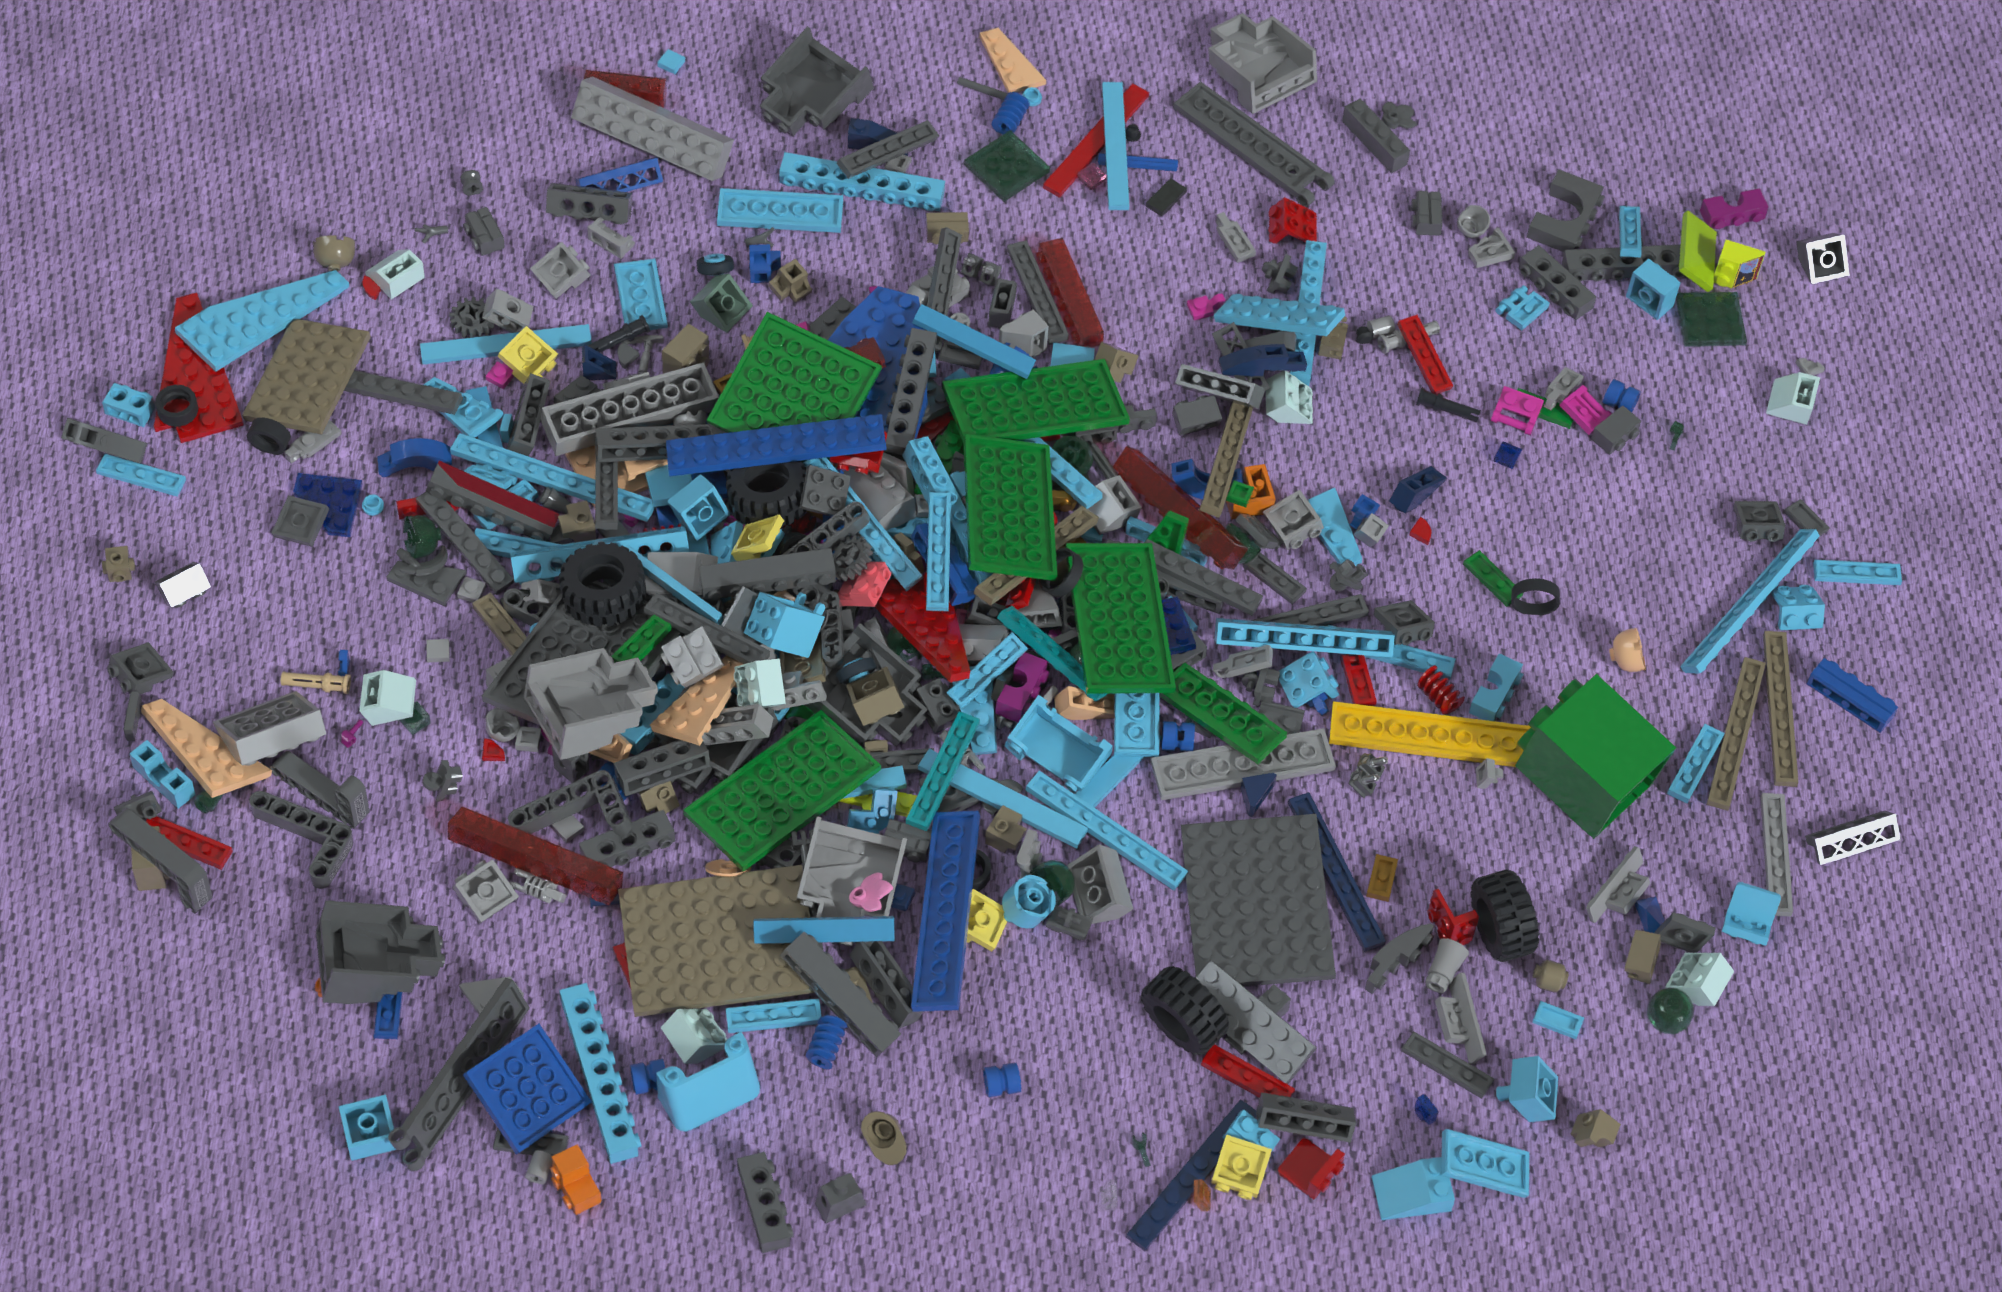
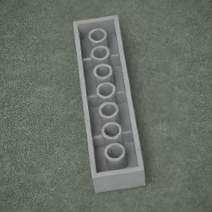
[571,77,734,181]
[541,362,719,456]

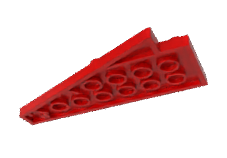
[154,292,244,443]
[875,579,970,682]

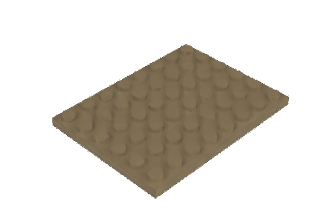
[618,865,815,1017]

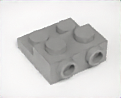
[530,241,590,299]
[911,266,970,307]
[1263,490,1324,550]
[660,626,725,688]
[452,859,519,924]

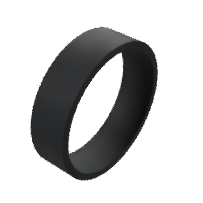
[1039,548,1083,597]
[1511,578,1560,616]

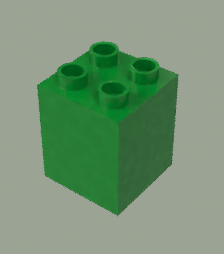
[1515,674,1676,839]

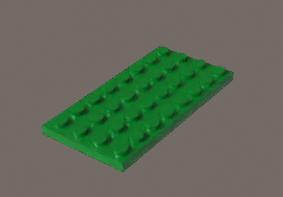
[942,359,1130,442]
[963,434,1057,581]
[1065,543,1176,694]
[683,710,881,872]

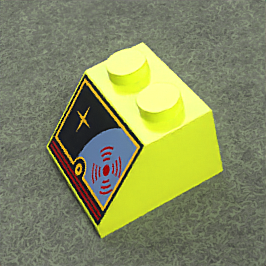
[1714,239,1766,288]

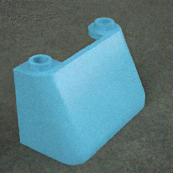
[1007,695,1113,792]
[656,1032,760,1131]

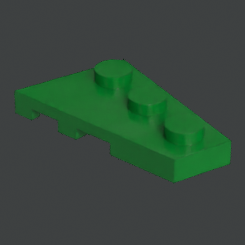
[1144,511,1189,555]

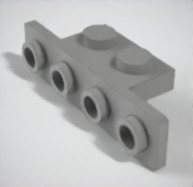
[735,671,827,711]
[1586,846,1650,923]
[1435,972,1486,1064]

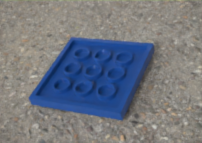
[463,1023,592,1154]

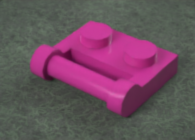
[1560,385,1612,435]
[1491,386,1544,436]

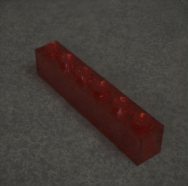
[1036,237,1104,348]

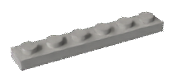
[1760,793,1793,917]

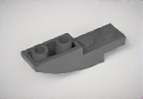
[1074,405,1157,447]
[61,418,148,464]
[1365,923,1434,994]

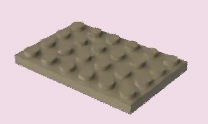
[242,319,371,434]

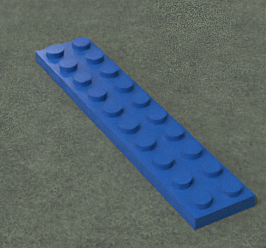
[666,414,887,477]
[911,811,980,1012]

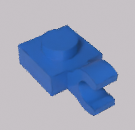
[1350,494,1380,530]

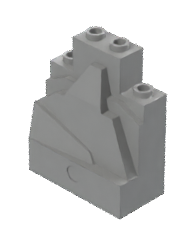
[1208,13,1317,114]
[524,648,658,760]
[796,817,907,946]

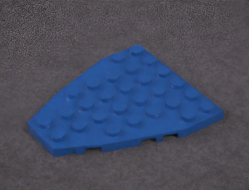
[828,286,928,440]

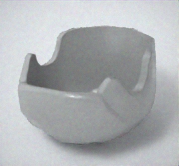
[1457,205,1490,238]
[673,410,706,426]
[486,707,520,742]

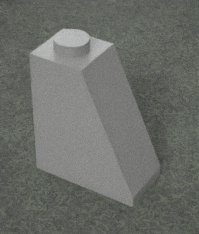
[1018,579,1063,628]

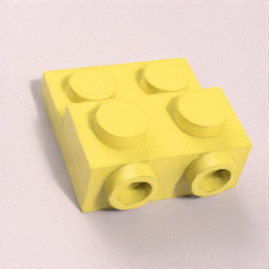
[497,326,558,384]
[731,514,784,561]
[966,889,1007,952]
[1211,1135,1272,1200]

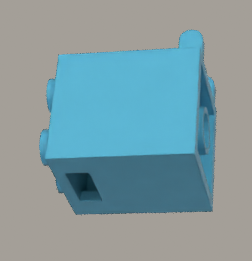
[744,592,825,658]

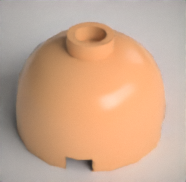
[1609,628,1646,672]

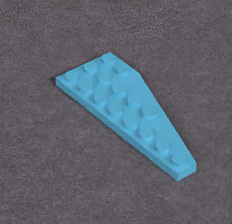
[175,270,349,372]

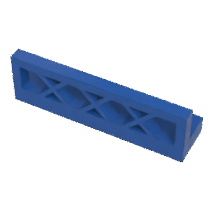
[575,158,663,203]

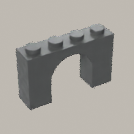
[1526,169,1605,252]

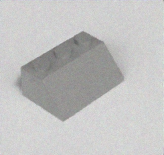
[959,624,1009,665]
[1066,844,1133,924]

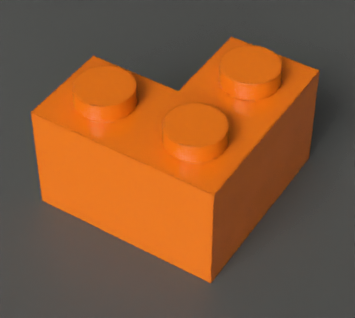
[1226,464,1276,520]
[550,1144,602,1215]

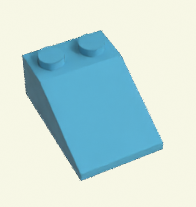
[1372,1157,1455,1220]

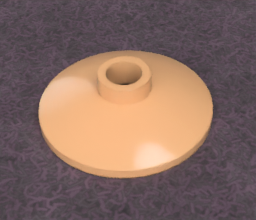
[705,859,751,877]

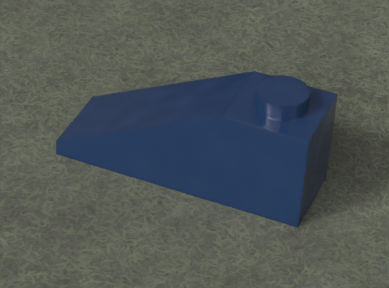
[848,118,908,156]
[1389,466,1447,514]

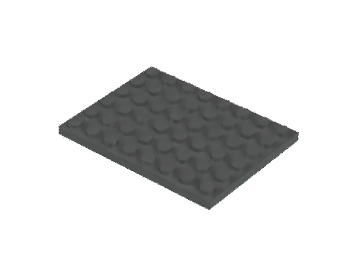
[482,581,684,750]
[1181,814,1336,986]

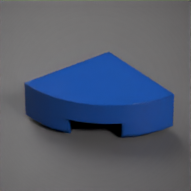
[338,650,350,676]

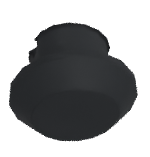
[1125,124,1141,142]
[1356,326,1373,344]

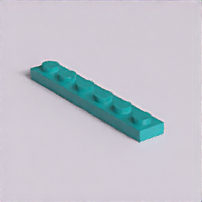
[997,606,1107,701]
[906,711,980,831]

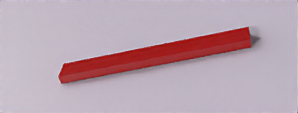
[1043,83,1149,198]

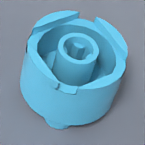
[1002,875,1056,928]

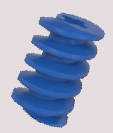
[992,92,1030,135]
[806,1015,847,1070]

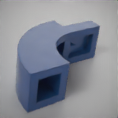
[377,438,452,477]
[1172,458,1244,499]

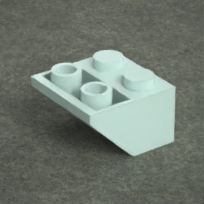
[365,250,425,299]
[1266,371,1313,424]
[1766,372,1820,425]
[734,659,786,708]
[360,670,416,726]
[1665,953,1734,1006]
[661,1009,727,1064]

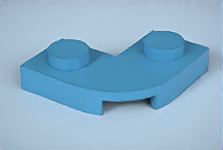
[847,788,898,834]

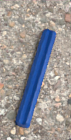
[1098,153,1178,171]

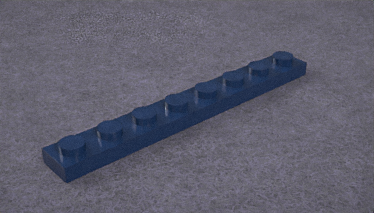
[1288,792,1386,952]
[1126,1099,1257,1251]

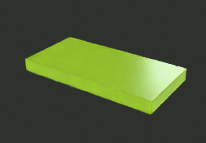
[1679,210,1717,292]

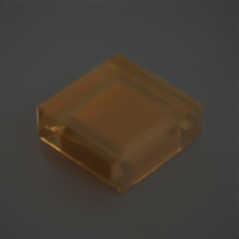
[1194,1179,1211,1211]

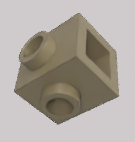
[102,546,135,582]

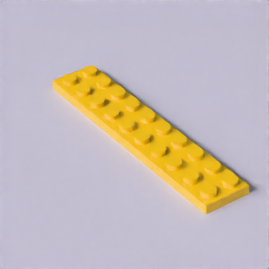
[1329,701,1531,767]

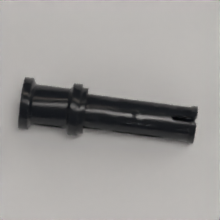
[587,315,651,353]
[1416,387,1481,423]

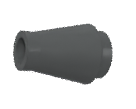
[538,487,572,514]

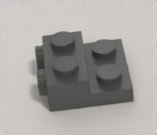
[1734,501,1785,542]
[1374,600,1435,645]
[107,642,173,695]

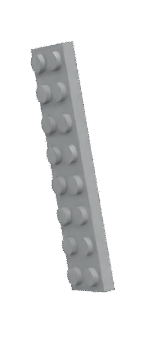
[1150,728,1336,800]

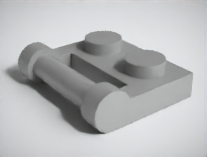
[1017,829,1042,879]

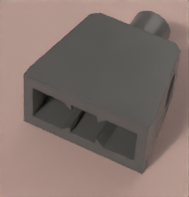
[815,1173,866,1224]

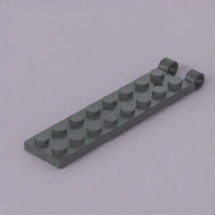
[1173,81,1335,208]
[388,978,530,1171]

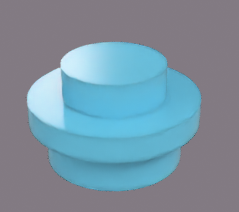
[1022,87,1042,106]
[362,494,384,516]

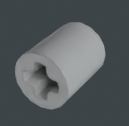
[1367,316,1395,339]
[525,1151,552,1185]

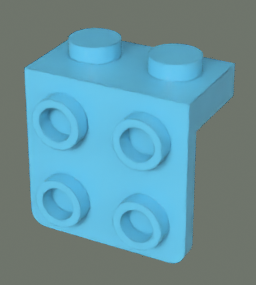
[1771,585,1825,630]
[1279,651,1340,708]
[1722,882,1781,946]

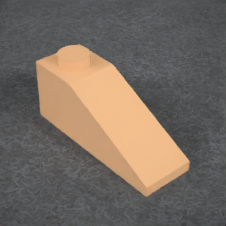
[1054,686,1114,720]

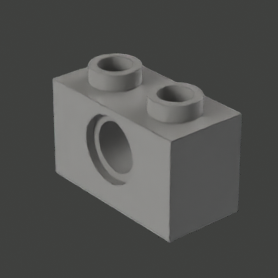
[482,289,533,333]

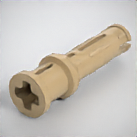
[281,671,351,694]

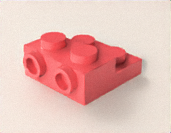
[838,562,892,607]

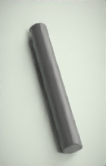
[957,77,1008,100]

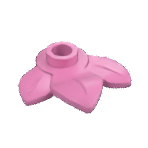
[849,873,893,912]

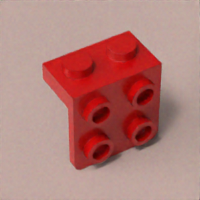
[1268,197,1317,244]
[829,431,887,475]
[1427,889,1479,945]
[1277,1138,1345,1200]

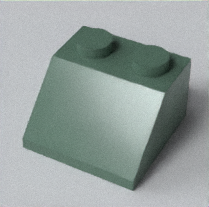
[690,273,753,332]

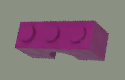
[1700,188,1769,230]
[995,652,1049,722]

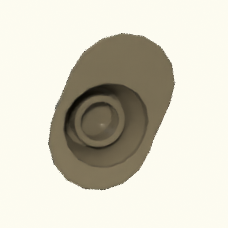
[861,1111,907,1165]

